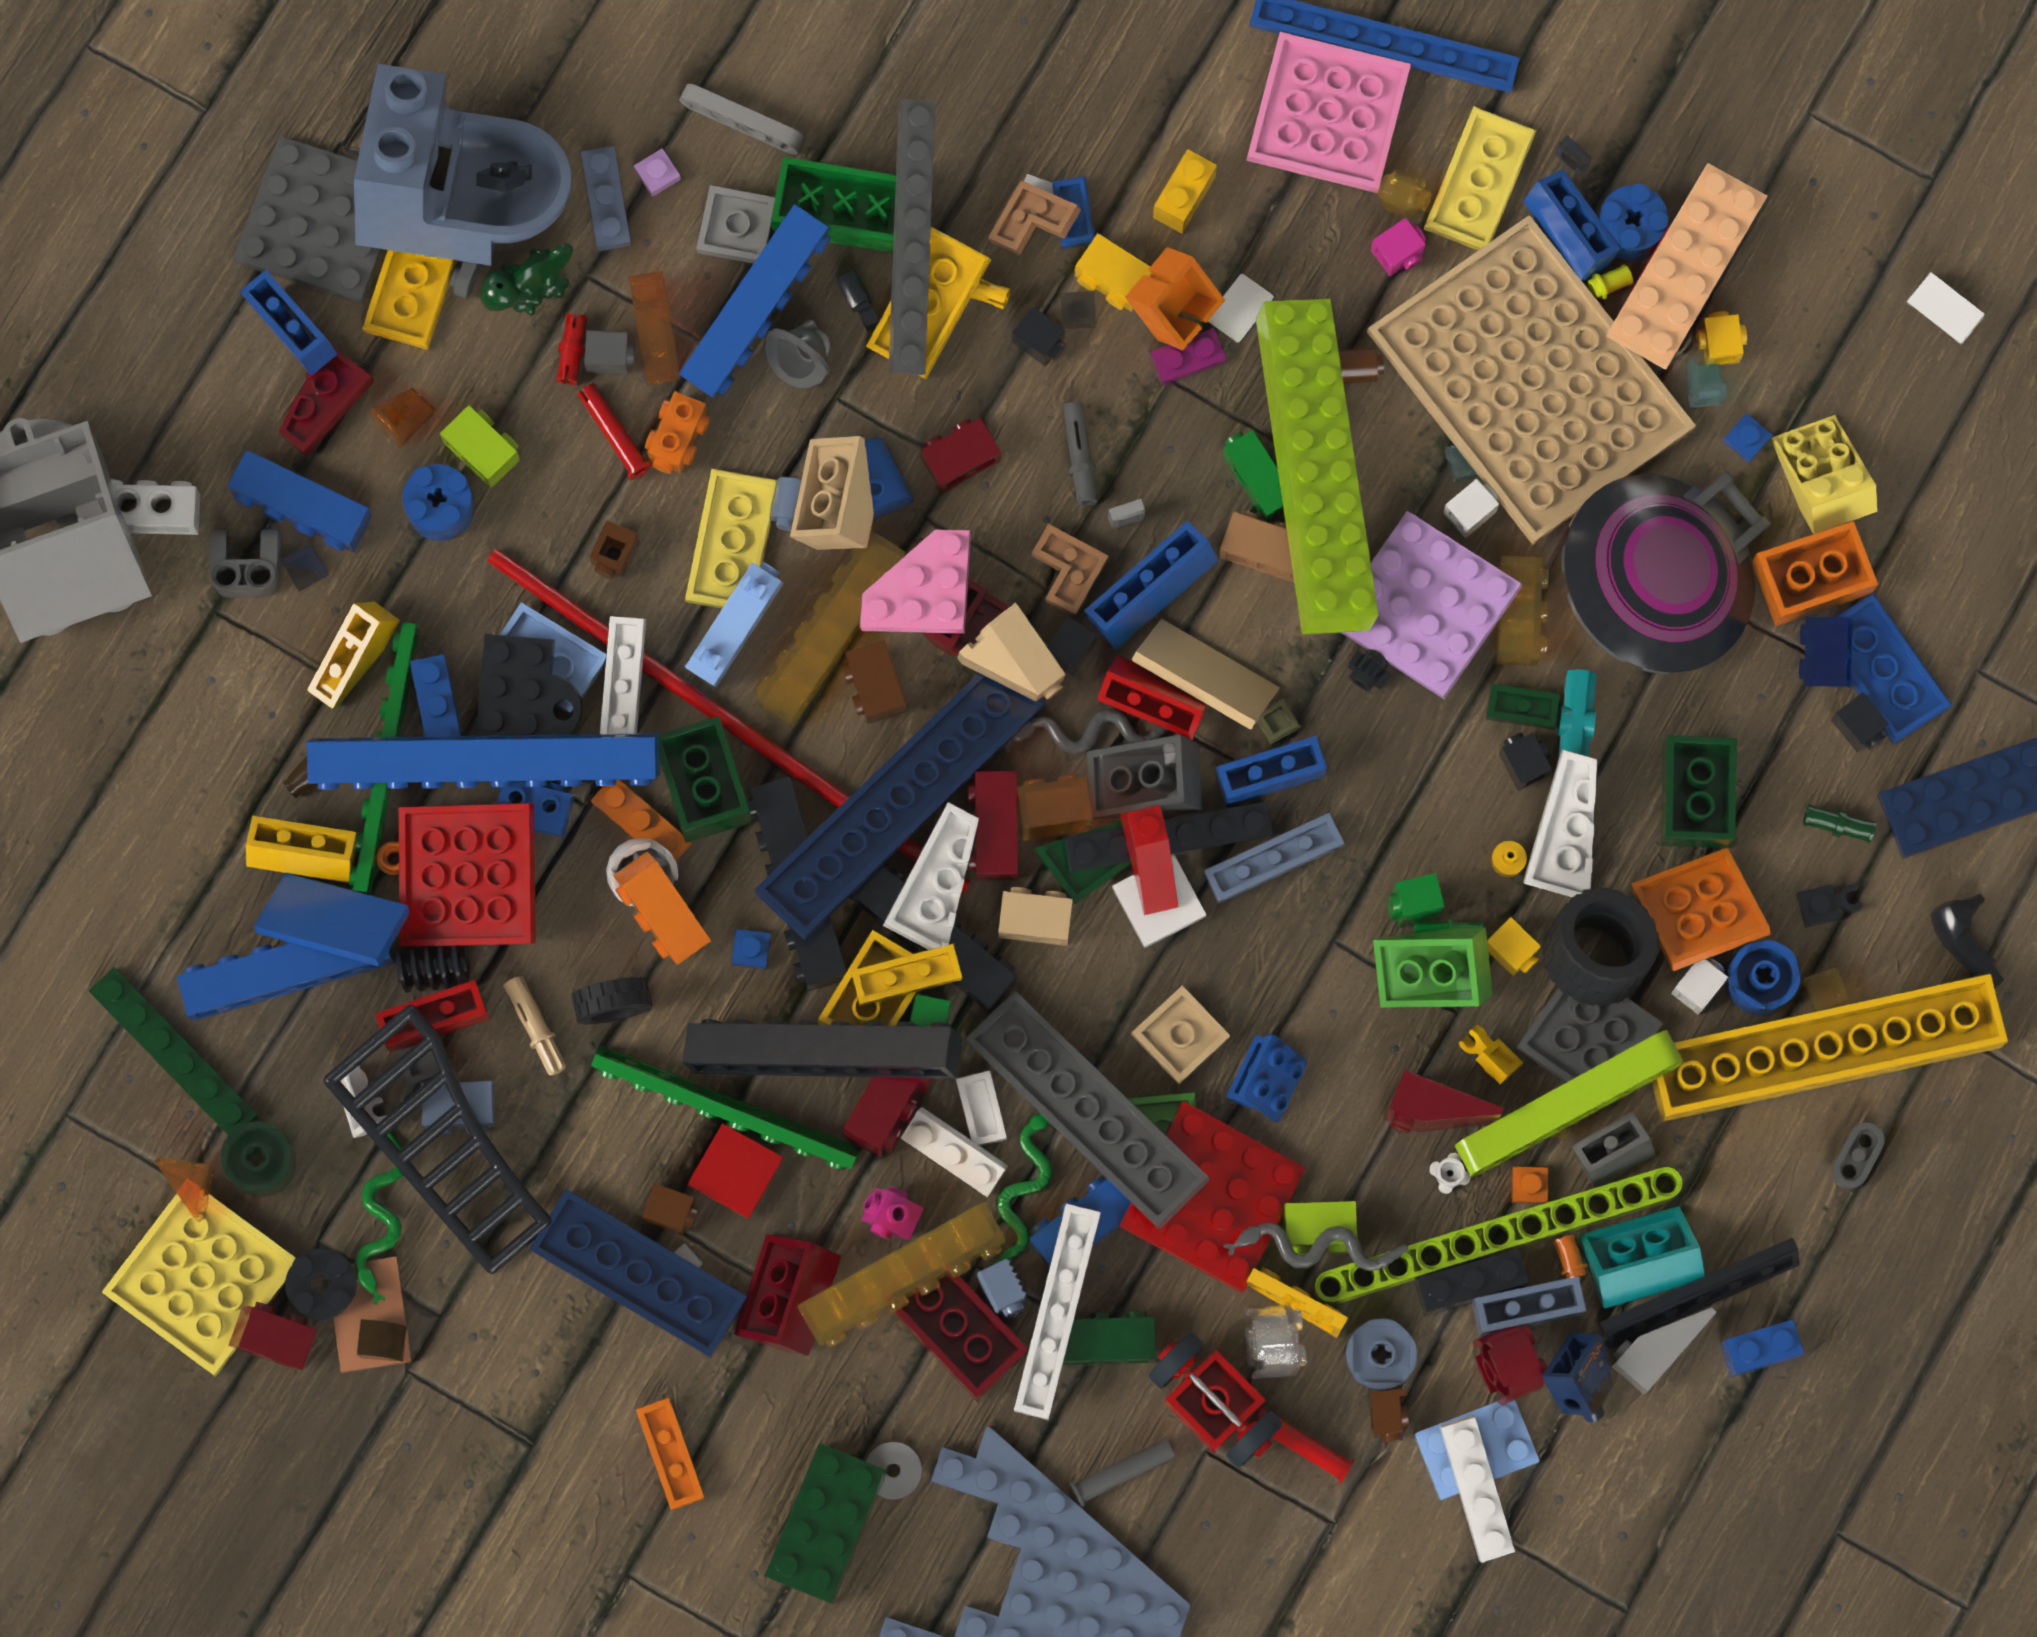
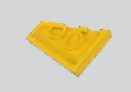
[1246,1268,1348,1338]

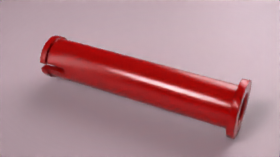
[577,383,652,480]
[1253,1407,1355,1484]

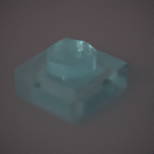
[1444,445,1478,483]

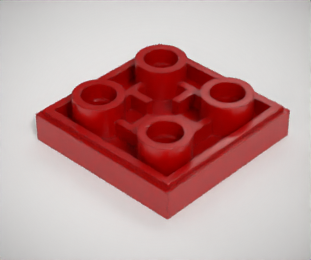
[687,1123,784,1220]

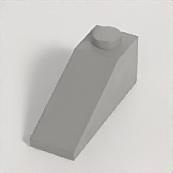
[1612,1307,1716,1395]

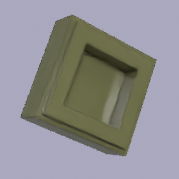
[1257,698,1301,746]

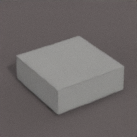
[1108,499,1145,529]

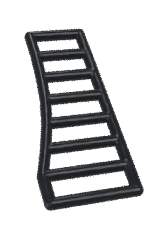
[323,1005,551,1274]

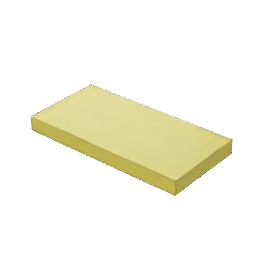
[1424,106,1537,250]
[685,469,778,609]

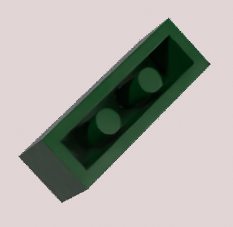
[1062,1311,1156,1366]

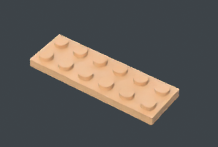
[1606,163,1767,370]

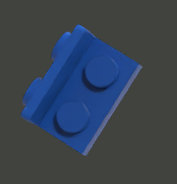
[1226,1033,1307,1123]

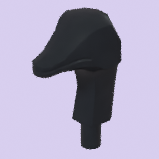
[1930,894,2004,988]

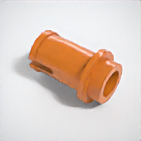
[1553,1234,1589,1279]

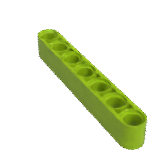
[1454,1030,1684,1177]

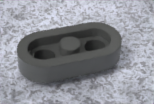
[450,262,483,299]
[1831,1122,1885,1189]

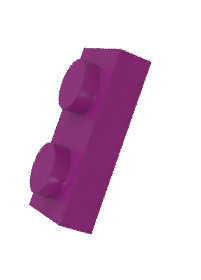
[1150,328,1226,386]

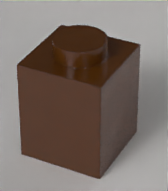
[642,1183,699,1235]

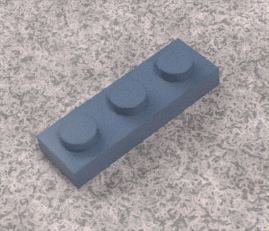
[581,146,631,251]

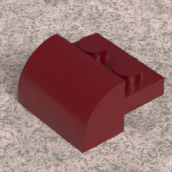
[923,579,1010,657]

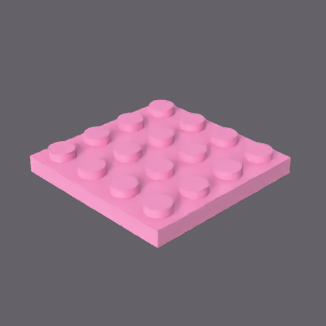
[1247,32,1411,193]

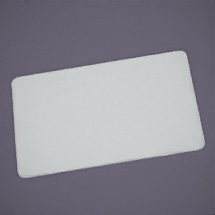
[1208,274,1274,343]

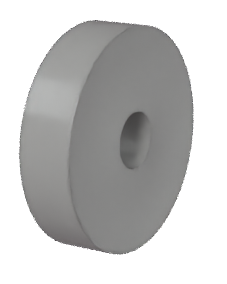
[866,1442,922,1500]

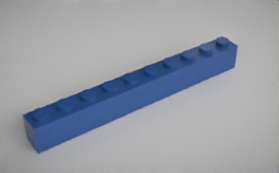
[306,733,660,790]

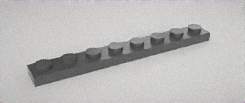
[889,99,935,375]

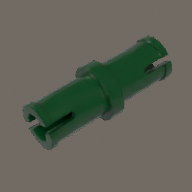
[1803,804,1876,843]

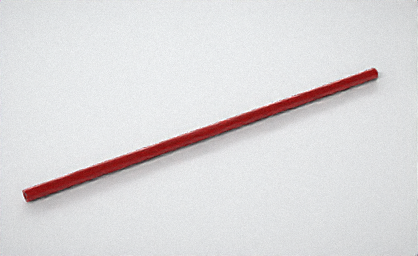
[487,548,972,896]

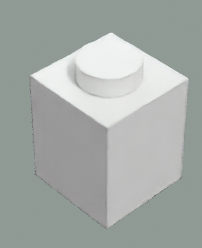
[1443,479,1499,538]
[1671,958,1728,1015]

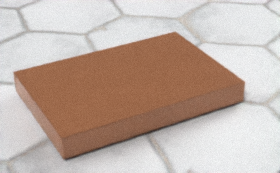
[328,1257,412,1373]

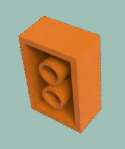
[1752,521,1878,627]

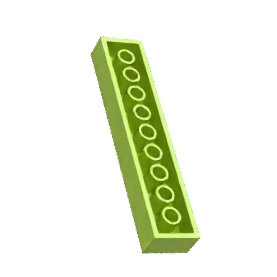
[1256,299,1379,634]

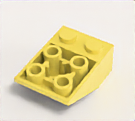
[1771,415,1878,534]

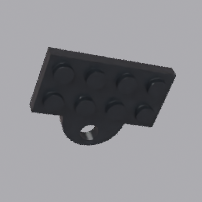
[476,634,583,736]

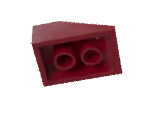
[1385,1070,1504,1134]

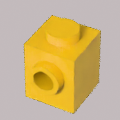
[1696,311,1747,366]

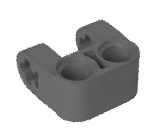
[209,529,282,598]

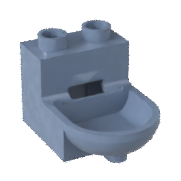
[354,64,571,266]

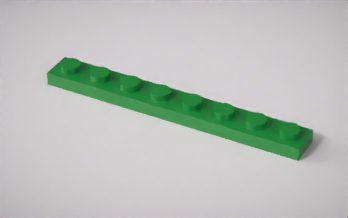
[349,622,420,895]
[591,1046,862,1170]

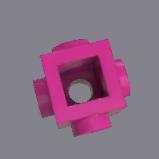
[861,1186,924,1240]

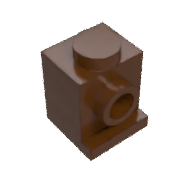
[590,520,640,579]
[1368,1388,1409,1443]

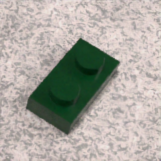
[1486,683,1560,730]

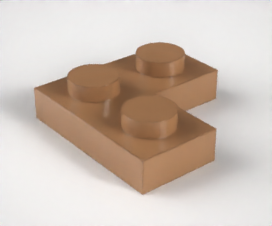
[988,180,1081,255]
[1032,524,1109,618]

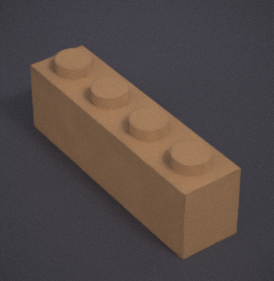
[1219,511,1294,583]

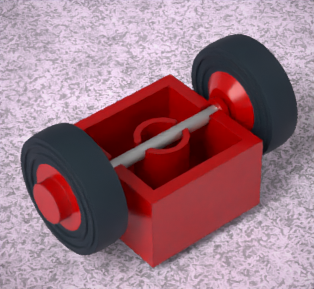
[1148,1332,1283,1468]

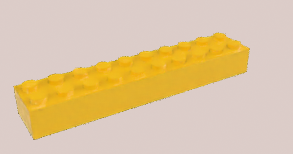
[1652,974,2008,1122]

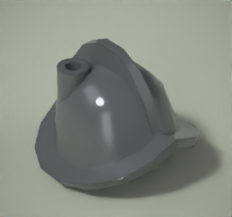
[765,320,831,388]

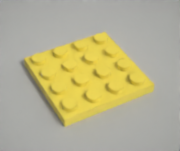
[102,1179,296,1377]

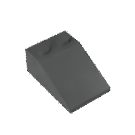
[1087,735,1202,820]

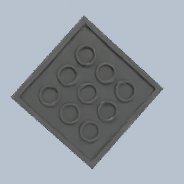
[233,136,383,304]

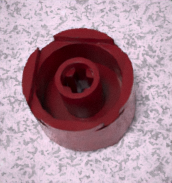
[1473,1325,1547,1405]

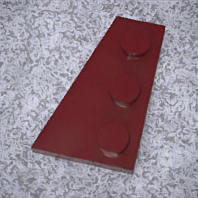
[279,344,374,457]

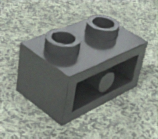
[1572,1111,1656,1188]

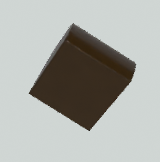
[357,1319,407,1362]

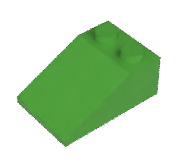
[1373,927,1493,1008]

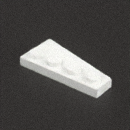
[1523,749,1597,897]
[883,802,979,950]

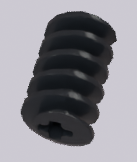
[396,945,470,993]

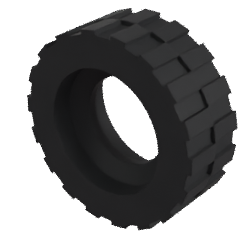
[571,977,653,1025]

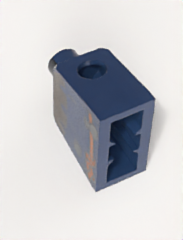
[1542,1332,1613,1422]

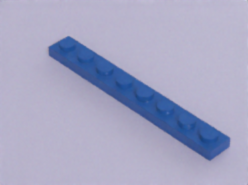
[1249,0,1520,93]

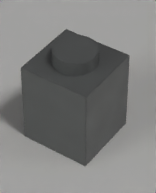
[584,331,635,375]

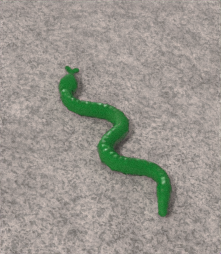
[990,1113,1053,1266]
[354,1131,403,1305]

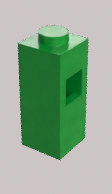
[1222,430,1284,523]

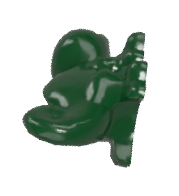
[480,243,573,315]

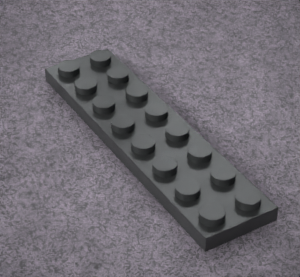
[965,991,1210,1230]

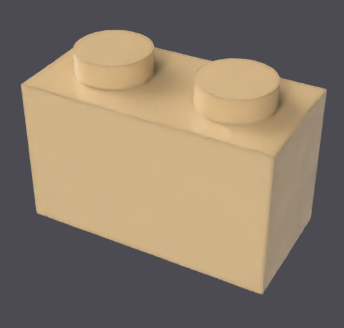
[998,887,1073,946]

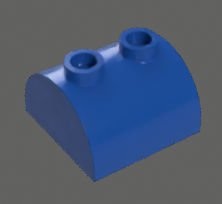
[865,438,914,521]

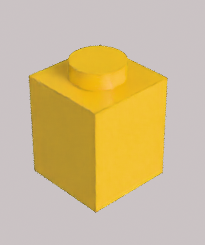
[1487,917,1541,977]

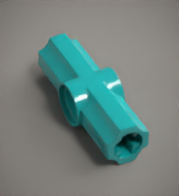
[1557,669,1597,764]

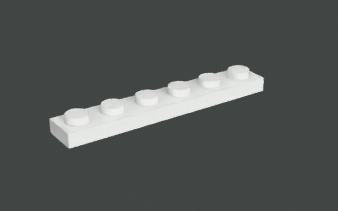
[1014,1204,1101,1420]

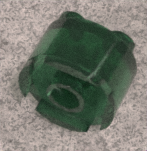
[220,1121,296,1197]

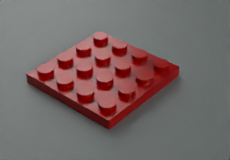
[398,803,536,947]
[1118,1101,1306,1293]

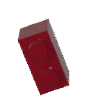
[921,418,1001,494]
[228,1302,317,1370]

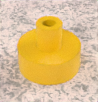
[1491,841,1527,877]

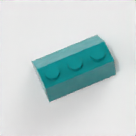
[1579,1206,1705,1309]

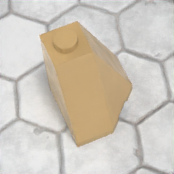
[957,603,1065,702]

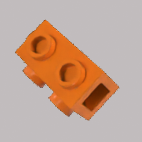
[645,391,710,474]

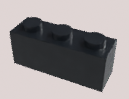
[1414,1249,1529,1317]

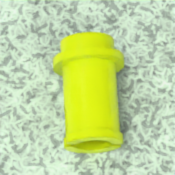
[1587,264,1633,300]

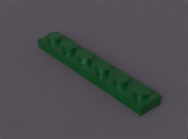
[89,967,259,1140]

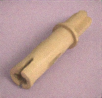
[503,976,566,1075]

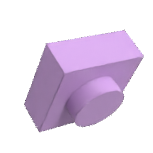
[634,149,681,197]

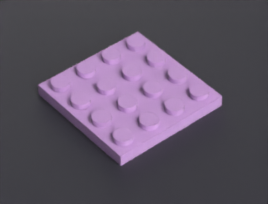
[1341,511,1522,699]

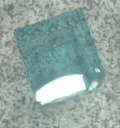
[1685,359,1727,407]

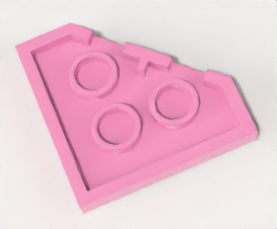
[860,529,971,634]

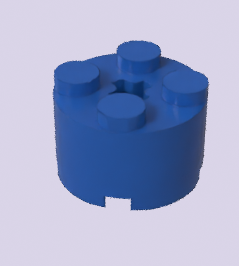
[1598,184,1668,262]
[403,464,475,541]
[1725,940,1800,1016]

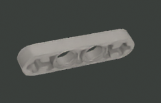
[679,84,805,155]

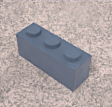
[1471,1276,1586,1337]

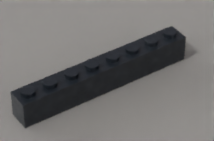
[682,1019,962,1079]

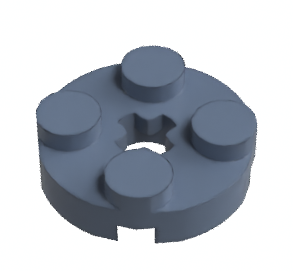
[1346,1319,1417,1391]

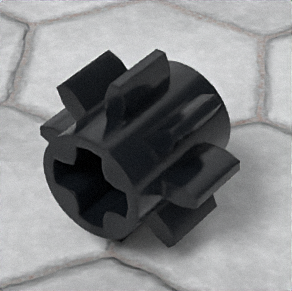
[1347,649,1391,692]

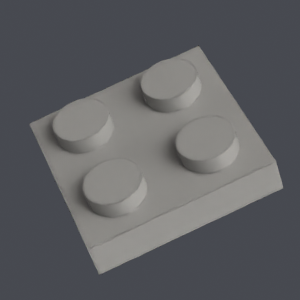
[696,185,775,264]

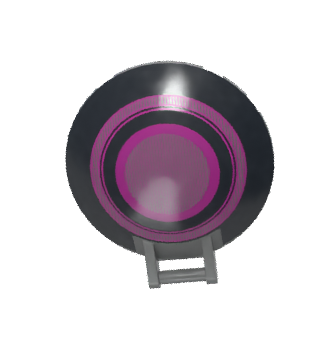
[1562,471,1771,674]

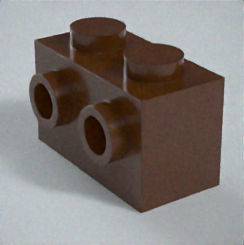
[841,640,907,724]

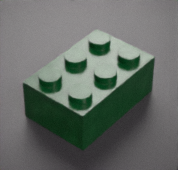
[659,716,752,843]
[1661,735,1737,849]

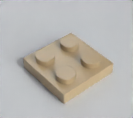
[1131,985,1230,1085]

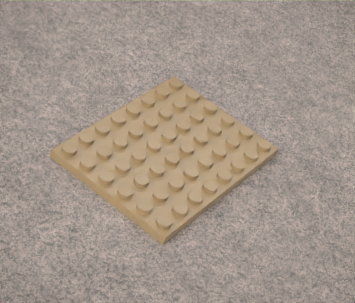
[1367,215,1696,545]

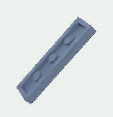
[1204,813,1344,904]

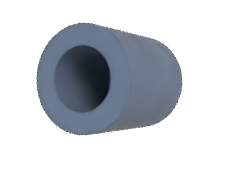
[770,477,801,531]

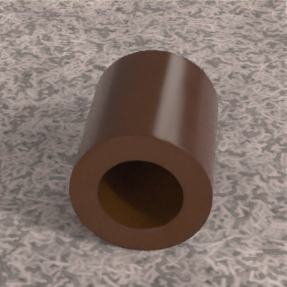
[1338,348,1384,384]

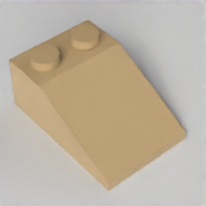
[790,436,874,550]

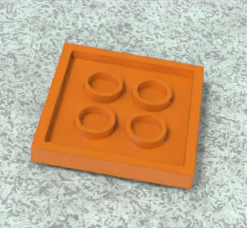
[1631,847,1770,971]

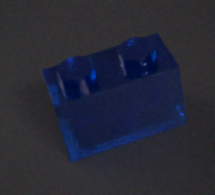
[1799,617,1853,688]

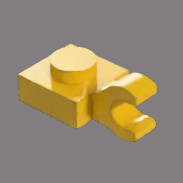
[1459,1025,1523,1084]

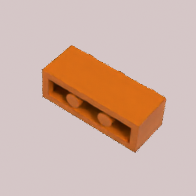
[613,851,711,965]

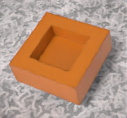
[1512,1167,1548,1204]

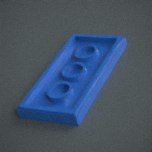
[1815,593,1952,745]
[254,873,410,966]

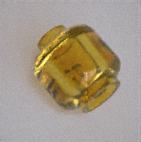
[1378,169,1431,218]

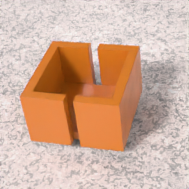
[1125,247,1225,350]

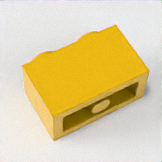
[1153,149,1217,234]
[1075,233,1151,312]

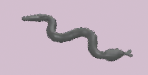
[1005,708,1169,755]
[1224,1222,1408,1271]

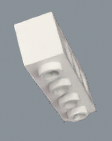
[56,479,201,535]

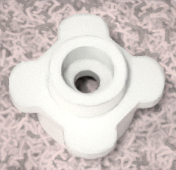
[1429,1153,1471,1194]

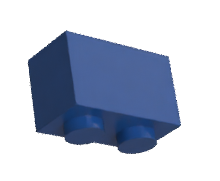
[1720,1320,1804,1378]

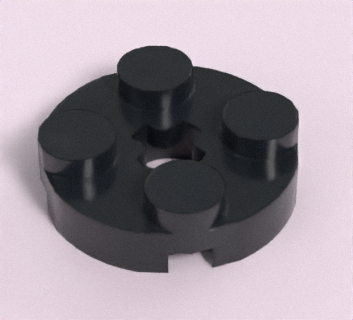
[285,1249,357,1320]

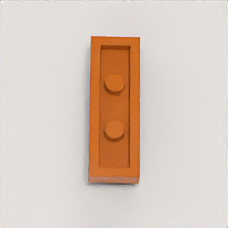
[591,780,692,862]
[636,1397,705,1511]

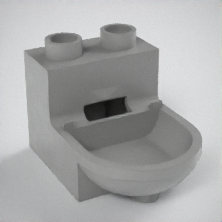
[0,418,152,643]

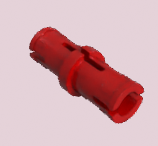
[556,313,588,385]

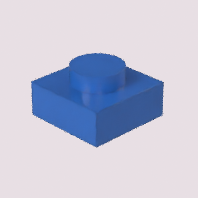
[1723,413,1772,463]
[732,929,771,970]

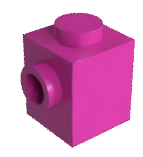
[1371,218,1426,277]

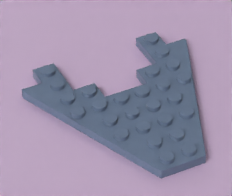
[879,1427,1190,1637]

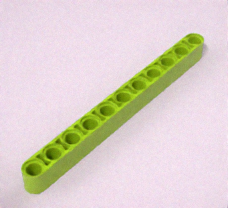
[1313,1167,1683,1306]

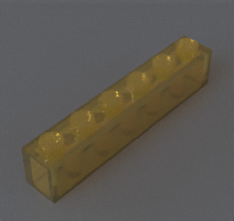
[755,530,906,729]
[797,1201,1005,1348]

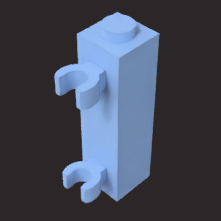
[685,562,784,688]

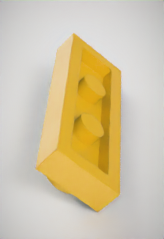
[851,944,962,1007]

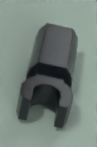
[837,270,879,332]

